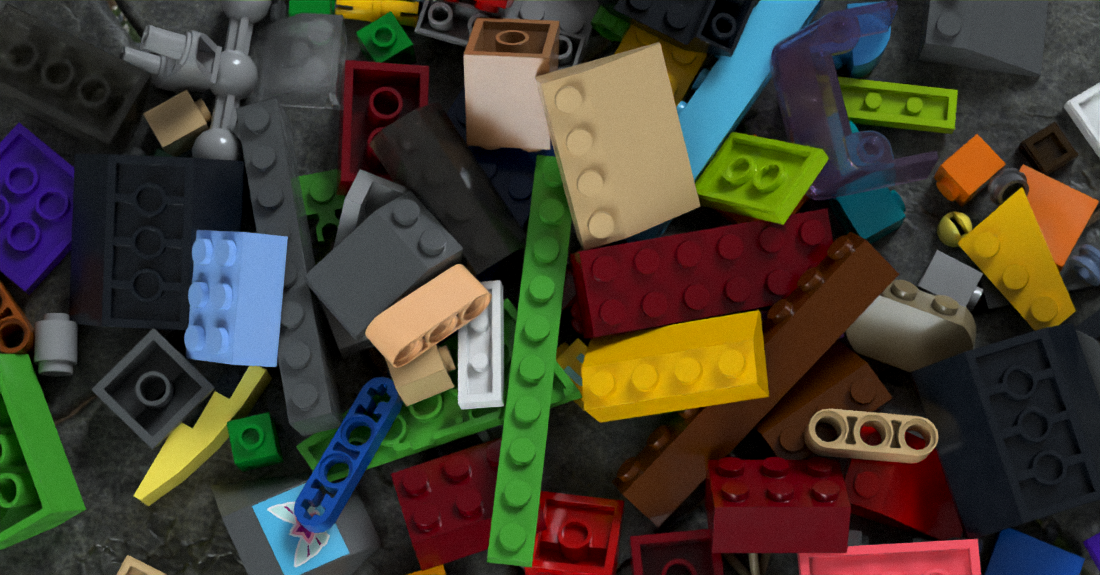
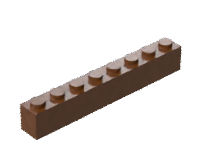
[612,231,899,528]

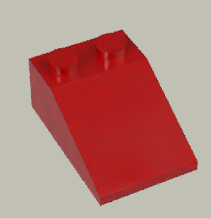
[843,427,963,541]

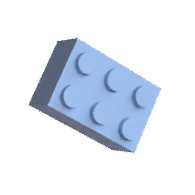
[184,230,288,367]

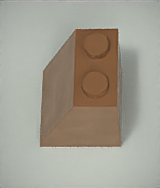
[463,17,560,152]

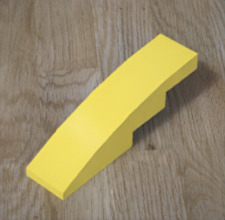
[134,366,272,506]

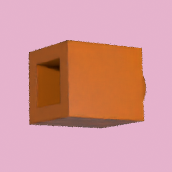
[934,134,1006,207]

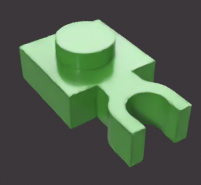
[299,169,345,246]

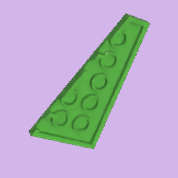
[296,298,582,482]

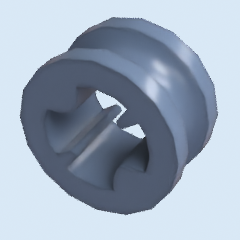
[1069,244,1100,286]

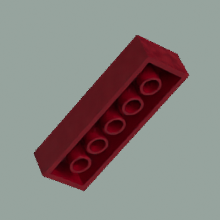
[569,208,833,339]

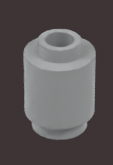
[34,313,78,377]

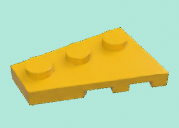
[957,187,1076,331]

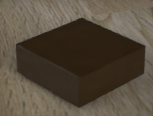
[1018,122,1079,176]

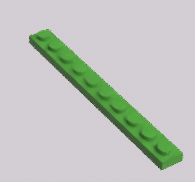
[487,155,572,568]

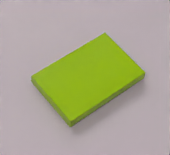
[695,132,829,225]

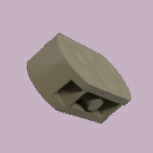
[846,280,976,372]

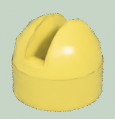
[937,211,973,247]

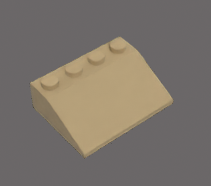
[535,42,701,250]

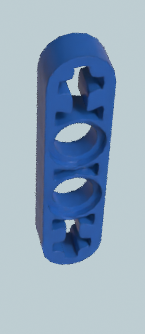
[294,377,403,533]

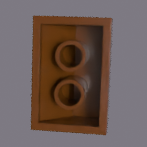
[749,339,893,460]

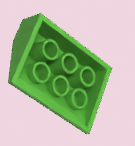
[0,354,86,550]

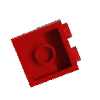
[524,491,625,575]

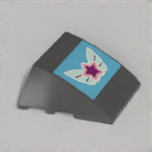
[211,471,383,575]

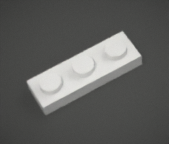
[458,280,504,410]

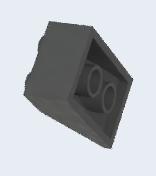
[917,0,1048,78]
[304,190,463,341]

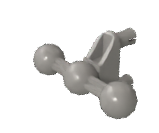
[117,0,271,161]

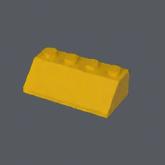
[581,310,769,423]

